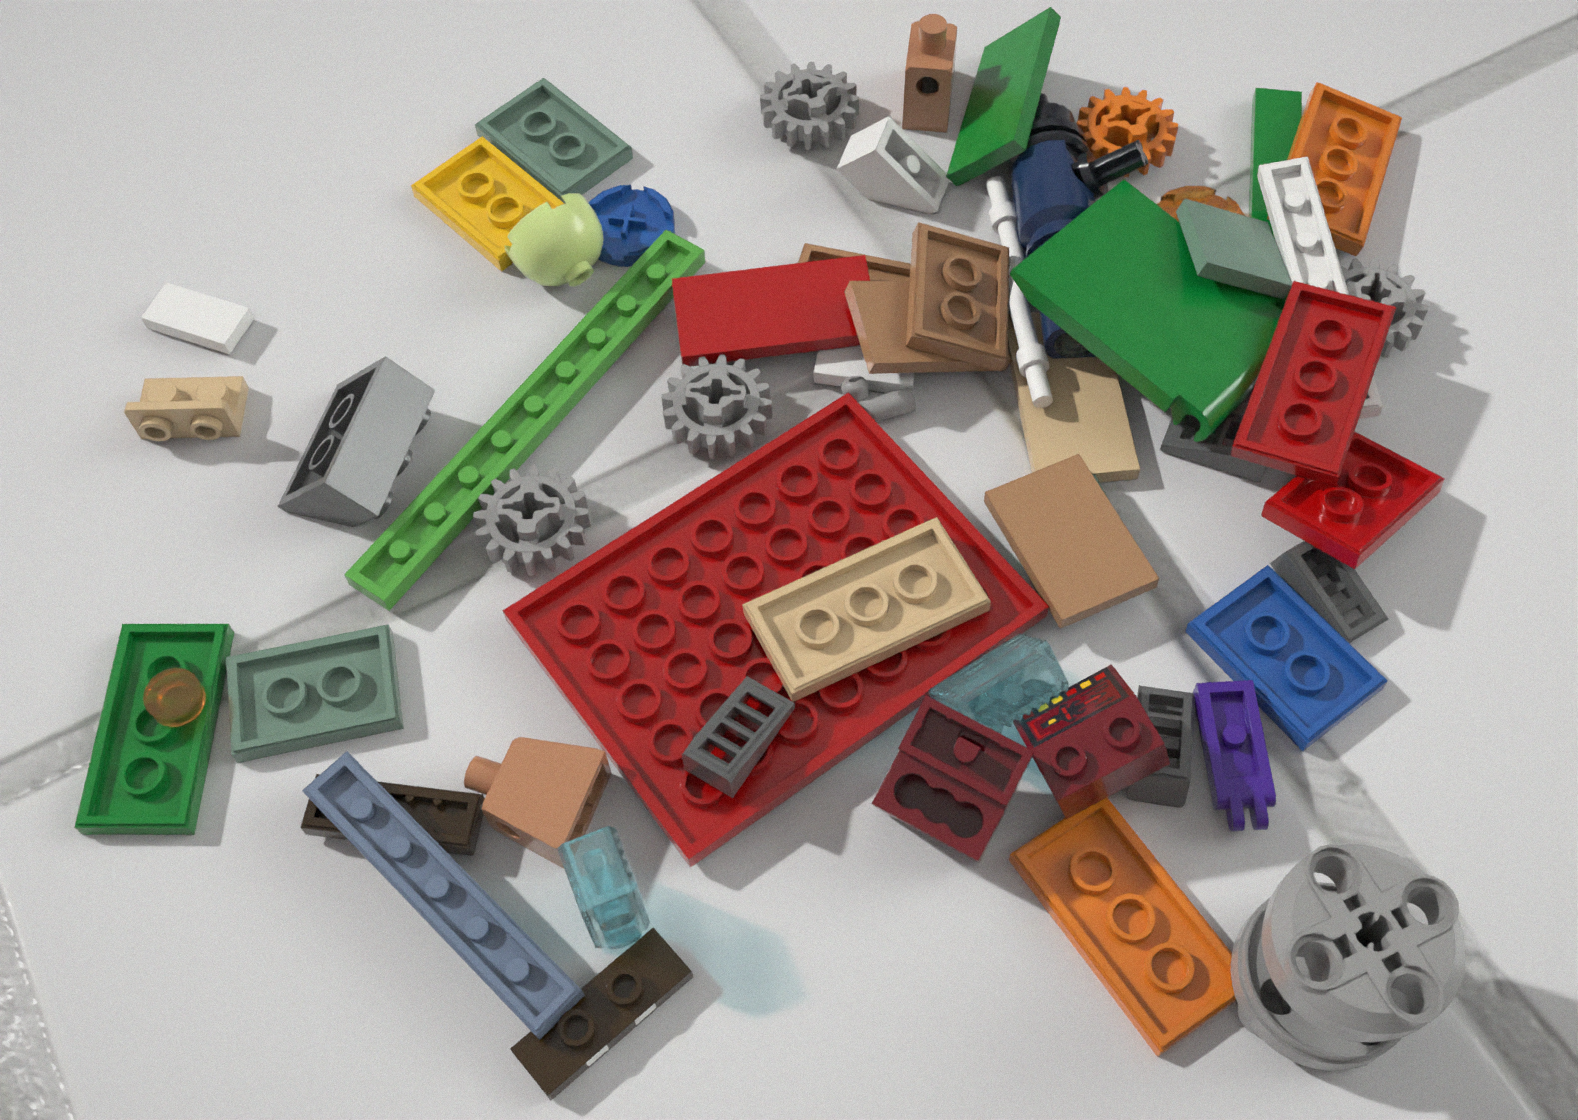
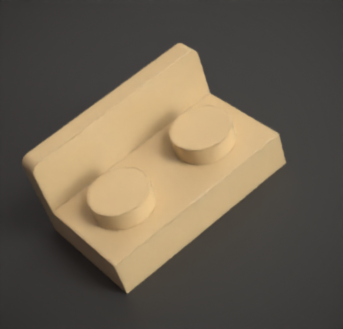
[124,376,249,441]

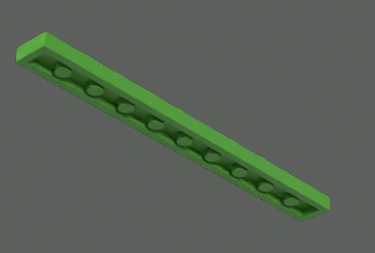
[344,230,706,611]

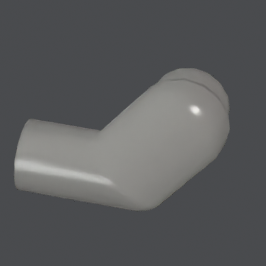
[841,376,916,422]

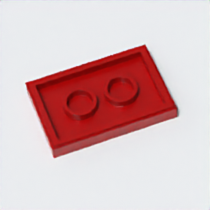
[1261,432,1445,569]

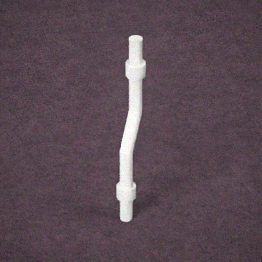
[986,176,1053,408]

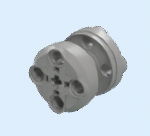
[1231,844,1466,1071]

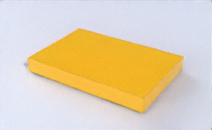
[411,136,564,272]

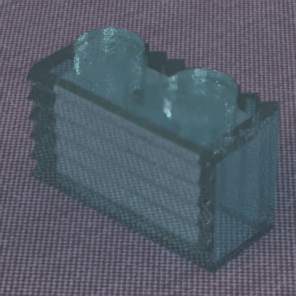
[929,633,1069,733]
[557,826,650,949]

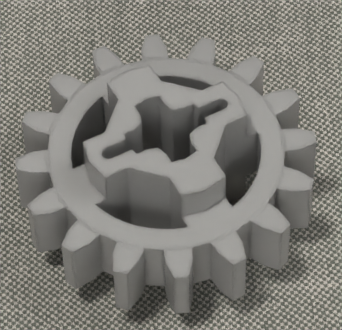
[760,62,859,150]
[1340,258,1429,358]
[661,354,772,459]
[473,465,591,575]

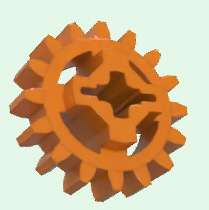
[1076,87,1178,177]

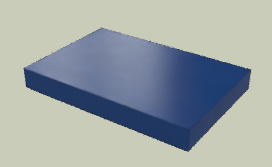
[1185,565,1388,752]

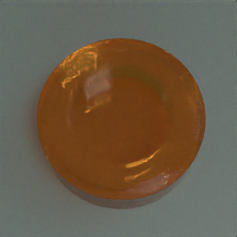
[143,668,206,727]

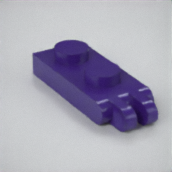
[1193,680,1276,832]

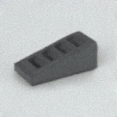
[1160,413,1266,483]
[1270,541,1389,643]
[682,676,795,798]
[1127,685,1195,808]

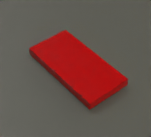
[672,255,870,367]
[1230,281,1396,487]

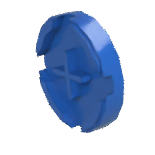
[589,185,675,267]

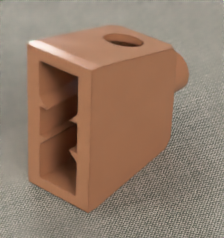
[902,14,957,133]
[464,737,612,870]

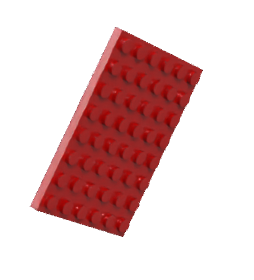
[502,392,1049,868]

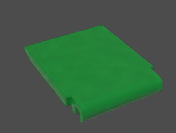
[1010,179,1282,442]

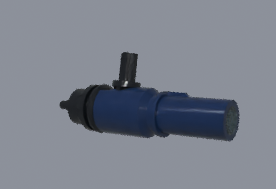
[1008,93,1148,359]

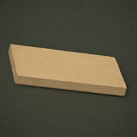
[1008,311,1140,483]
[743,517,991,702]

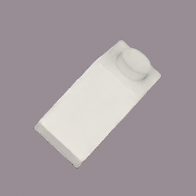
[837,116,950,214]

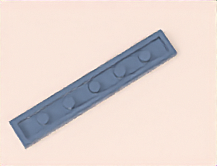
[302,751,585,1040]

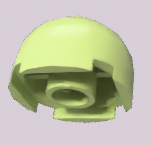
[505,193,604,287]

